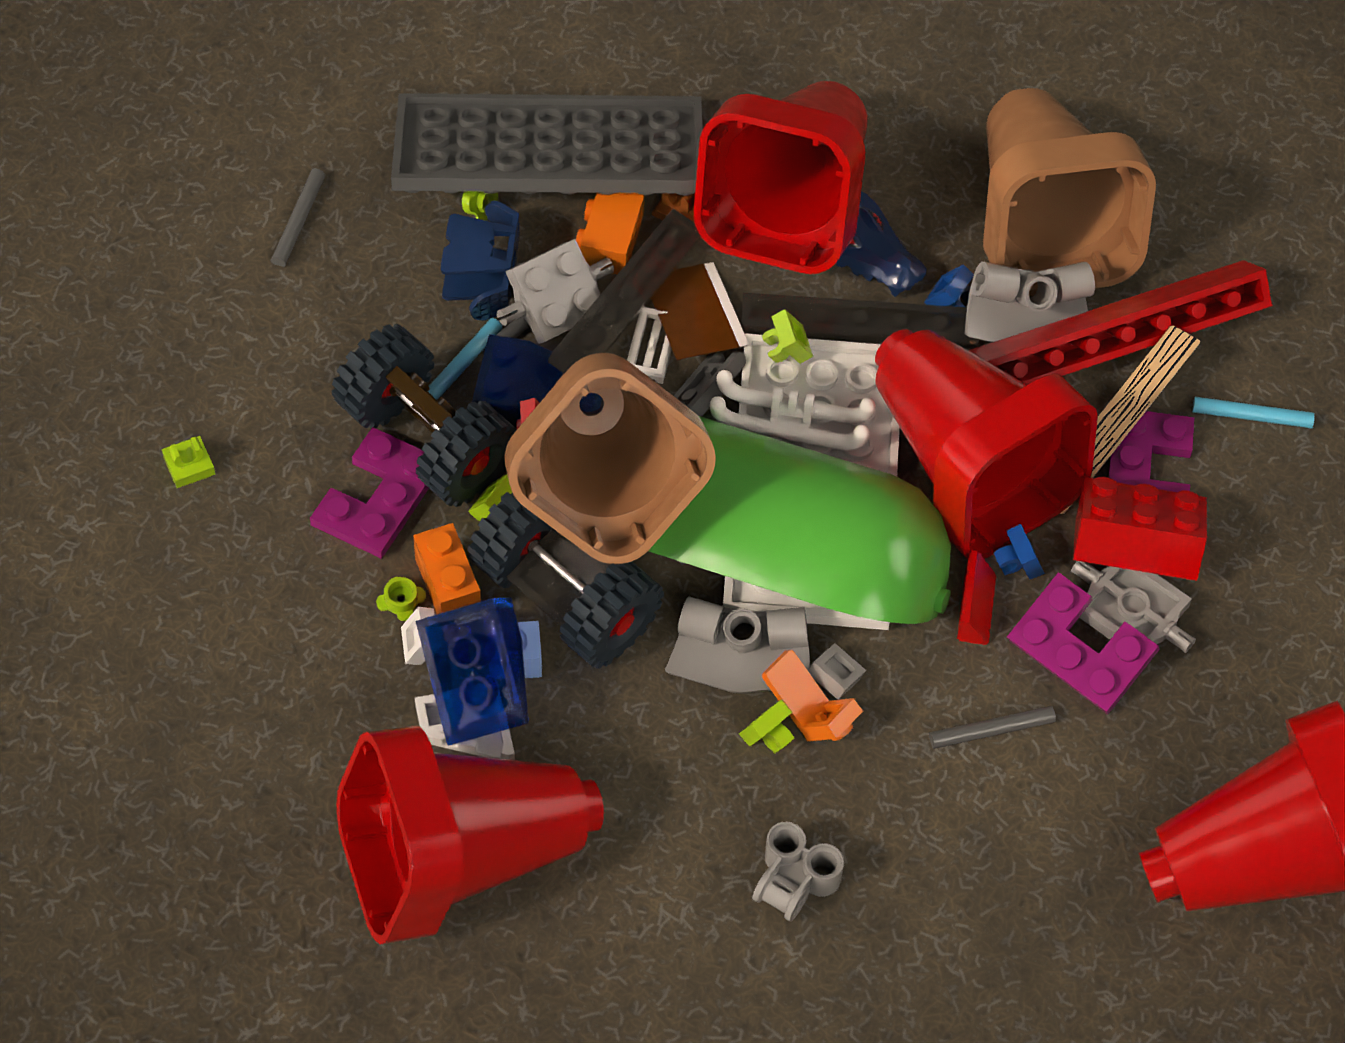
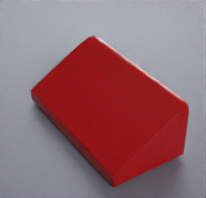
[957,550,996,645]

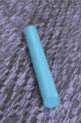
[428,318,503,400]
[1192,397,1315,428]

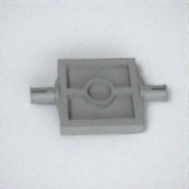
[497,239,614,344]
[1071,561,1196,653]

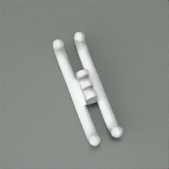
[710,370,876,451]

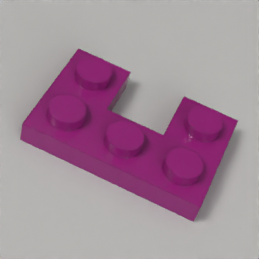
[1108,411,1194,492]
[310,427,429,559]
[1007,572,1160,715]

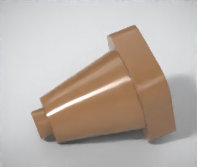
[983,88,1156,296]
[505,353,716,564]

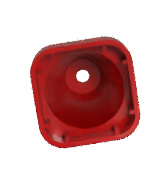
[694,81,868,274]
[875,329,1098,559]
[1138,701,1345,911]
[336,725,604,944]

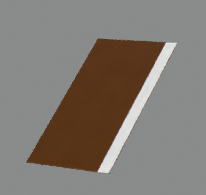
[642,262,749,360]

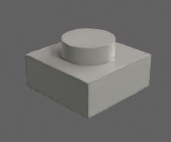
[808,643,866,700]

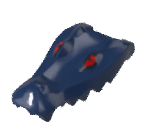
[836,191,927,297]

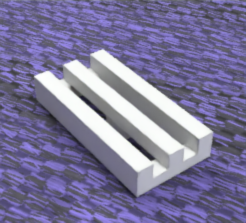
[627,307,672,384]

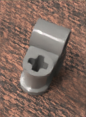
[752,822,844,922]

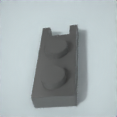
[674,352,746,417]

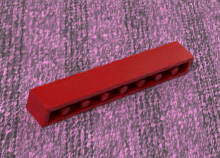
[968,260,1272,385]

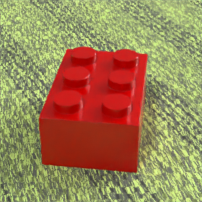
[1073,477,1207,581]

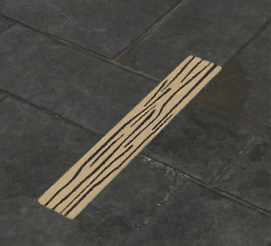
[1060,326,1200,514]

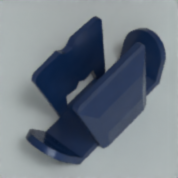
[441,201,520,320]

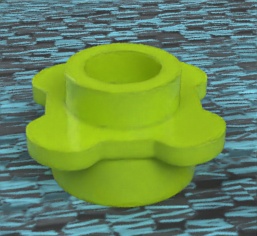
[462,191,498,221]
[376,577,426,621]

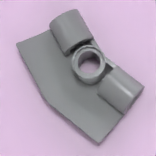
[965,262,1095,342]
[665,596,810,694]

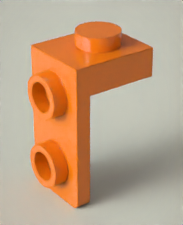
[762,650,863,741]

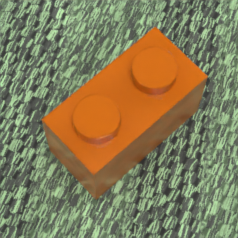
[576,193,644,276]
[413,523,482,625]

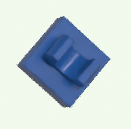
[924,264,974,317]
[994,524,1045,580]

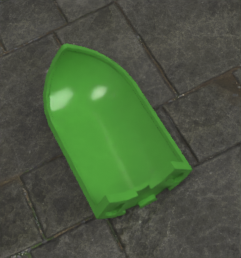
[648,416,951,624]

